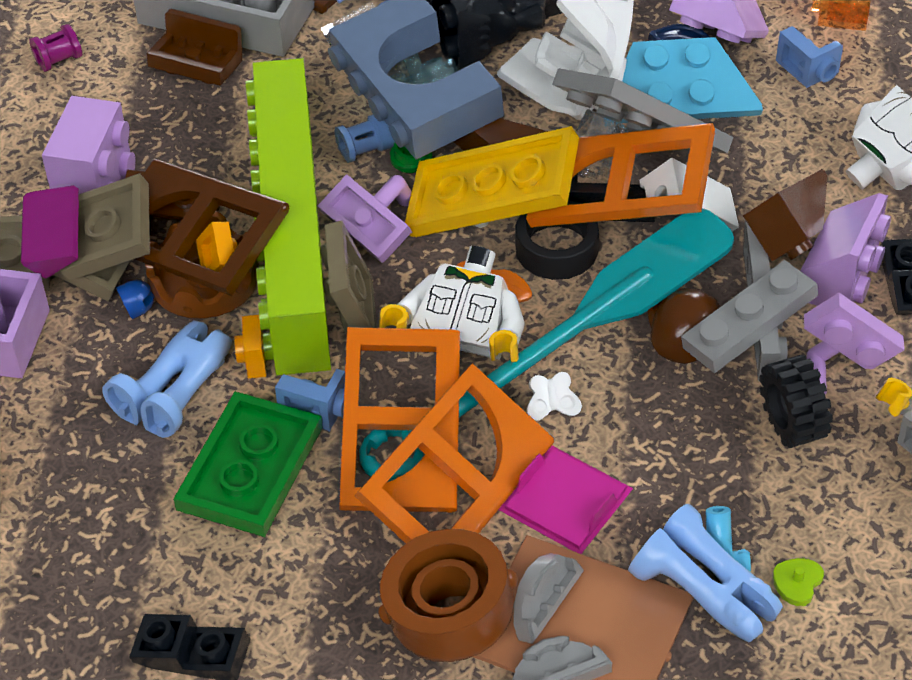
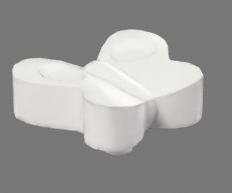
[526,372,582,421]

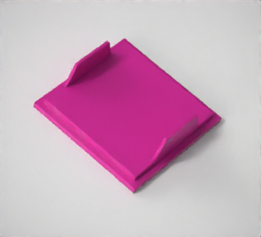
[499,446,633,554]

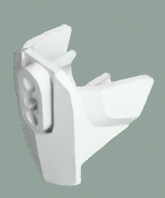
[497,0,634,120]

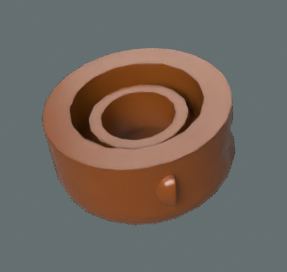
[378,529,518,662]

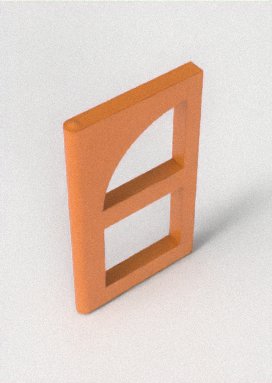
[526,123,715,227]
[339,327,460,513]
[354,363,554,544]

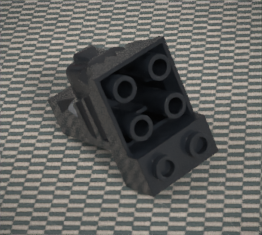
[427,0,562,70]

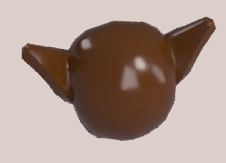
[647,288,720,364]

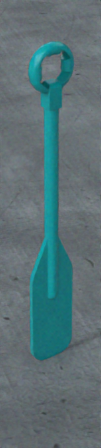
[359,209,734,482]

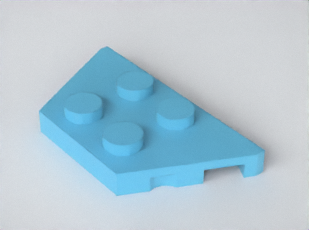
[601,37,763,125]

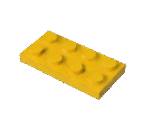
[405,126,579,237]

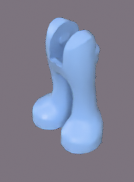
[102,320,232,438]
[628,504,783,642]

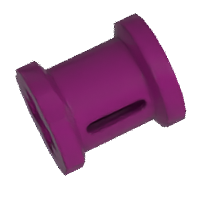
[29,24,82,72]

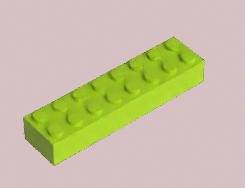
[246,58,331,376]

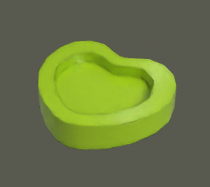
[773,558,824,606]

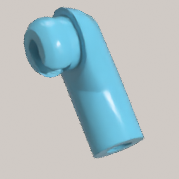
[706,506,751,572]

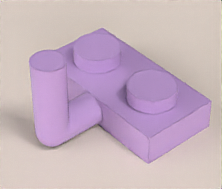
[317,174,412,263]
[804,292,904,395]

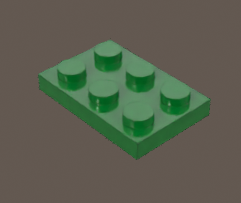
[173,391,323,537]

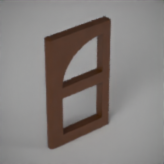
[135,158,289,296]

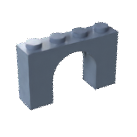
[328,0,504,160]

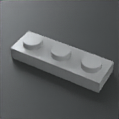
[681,260,818,373]

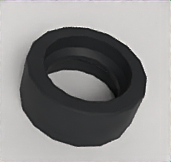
[515,200,599,280]

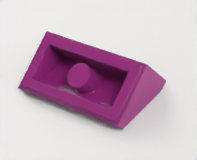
[21,185,79,279]

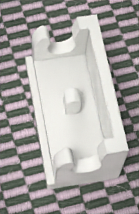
[639,158,739,232]

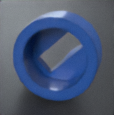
[116,280,154,320]

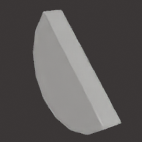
[513,553,584,644]
[512,636,612,680]

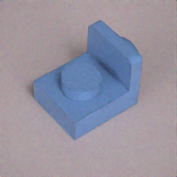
[776,26,843,88]
[275,369,345,431]

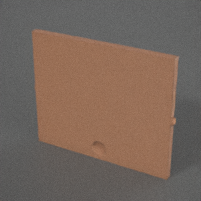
[473,535,694,680]

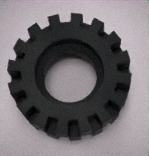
[759,355,833,448]

